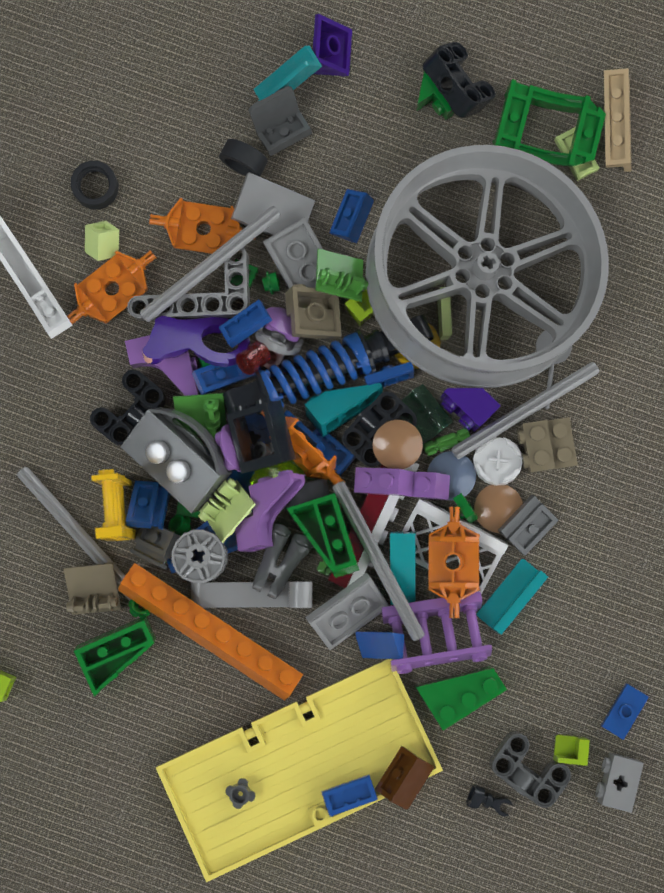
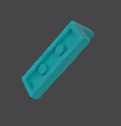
[254,45,322,101]
[476,559,548,635]

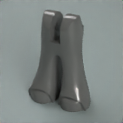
[252,524,313,599]

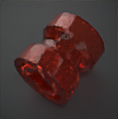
[236,341,271,375]

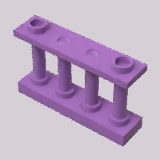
[381,592,492,674]

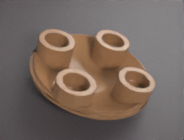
[372,419,423,469]
[474,485,523,533]

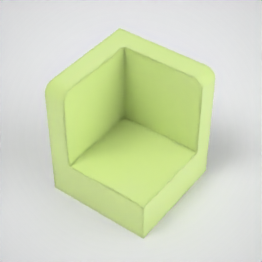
[85,221,119,261]

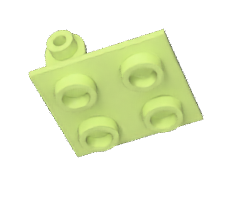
[198,478,256,543]

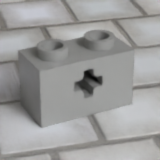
[595,752,644,813]

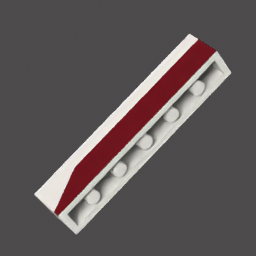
[328,463,419,588]

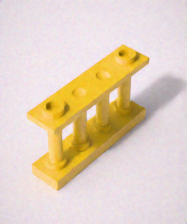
[91,469,136,542]

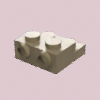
[285,284,342,340]
[517,417,578,474]

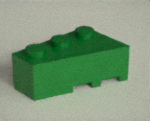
[287,493,359,578]
[74,616,156,697]
[414,667,507,731]

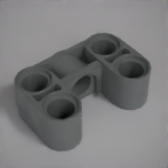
[489,731,571,808]

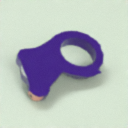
[142,316,250,367]

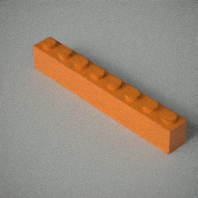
[118,563,303,701]

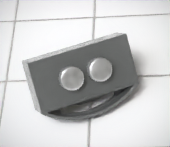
[121,407,232,513]

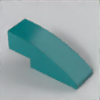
[390,531,416,605]

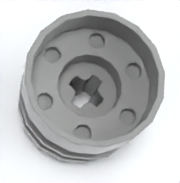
[172,530,228,583]

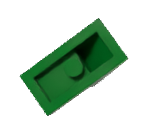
[416,71,454,120]

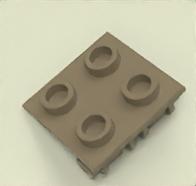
[63,563,121,615]

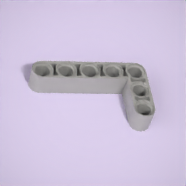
[127,247,250,321]
[191,582,313,608]

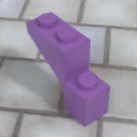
[125,335,201,396]
[354,467,450,500]
[235,470,305,552]

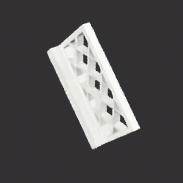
[402,498,508,594]

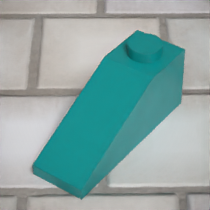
[305,383,383,437]

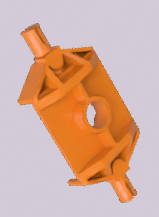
[149,198,256,254]
[67,250,156,325]
[260,412,345,485]
[428,507,480,618]

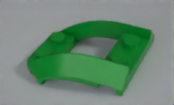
[492,79,606,167]

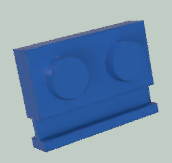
[126,481,170,529]

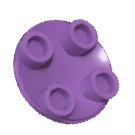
[264,307,300,342]
[215,424,241,472]

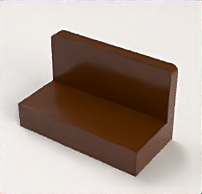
[375,746,434,810]

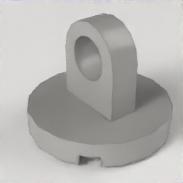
[255,326,304,368]

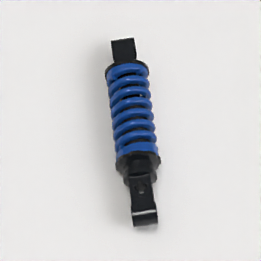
[223,315,434,414]

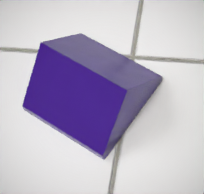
[313,14,352,76]

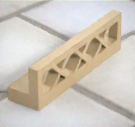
[604,68,632,172]

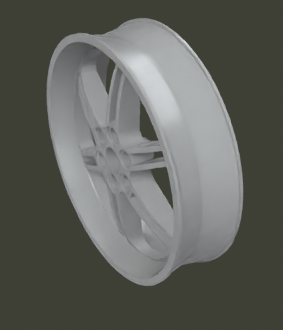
[365,145,609,388]

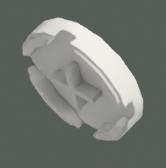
[473,437,522,486]

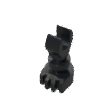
[466,784,513,817]

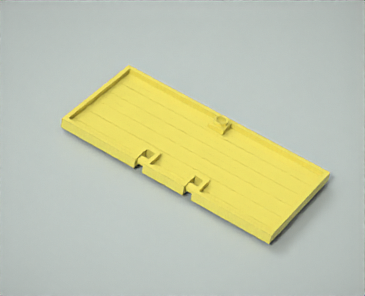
[156,659,443,882]

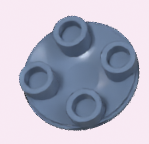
[427,451,476,500]

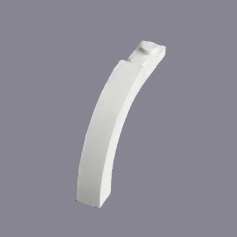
[0,216,72,339]

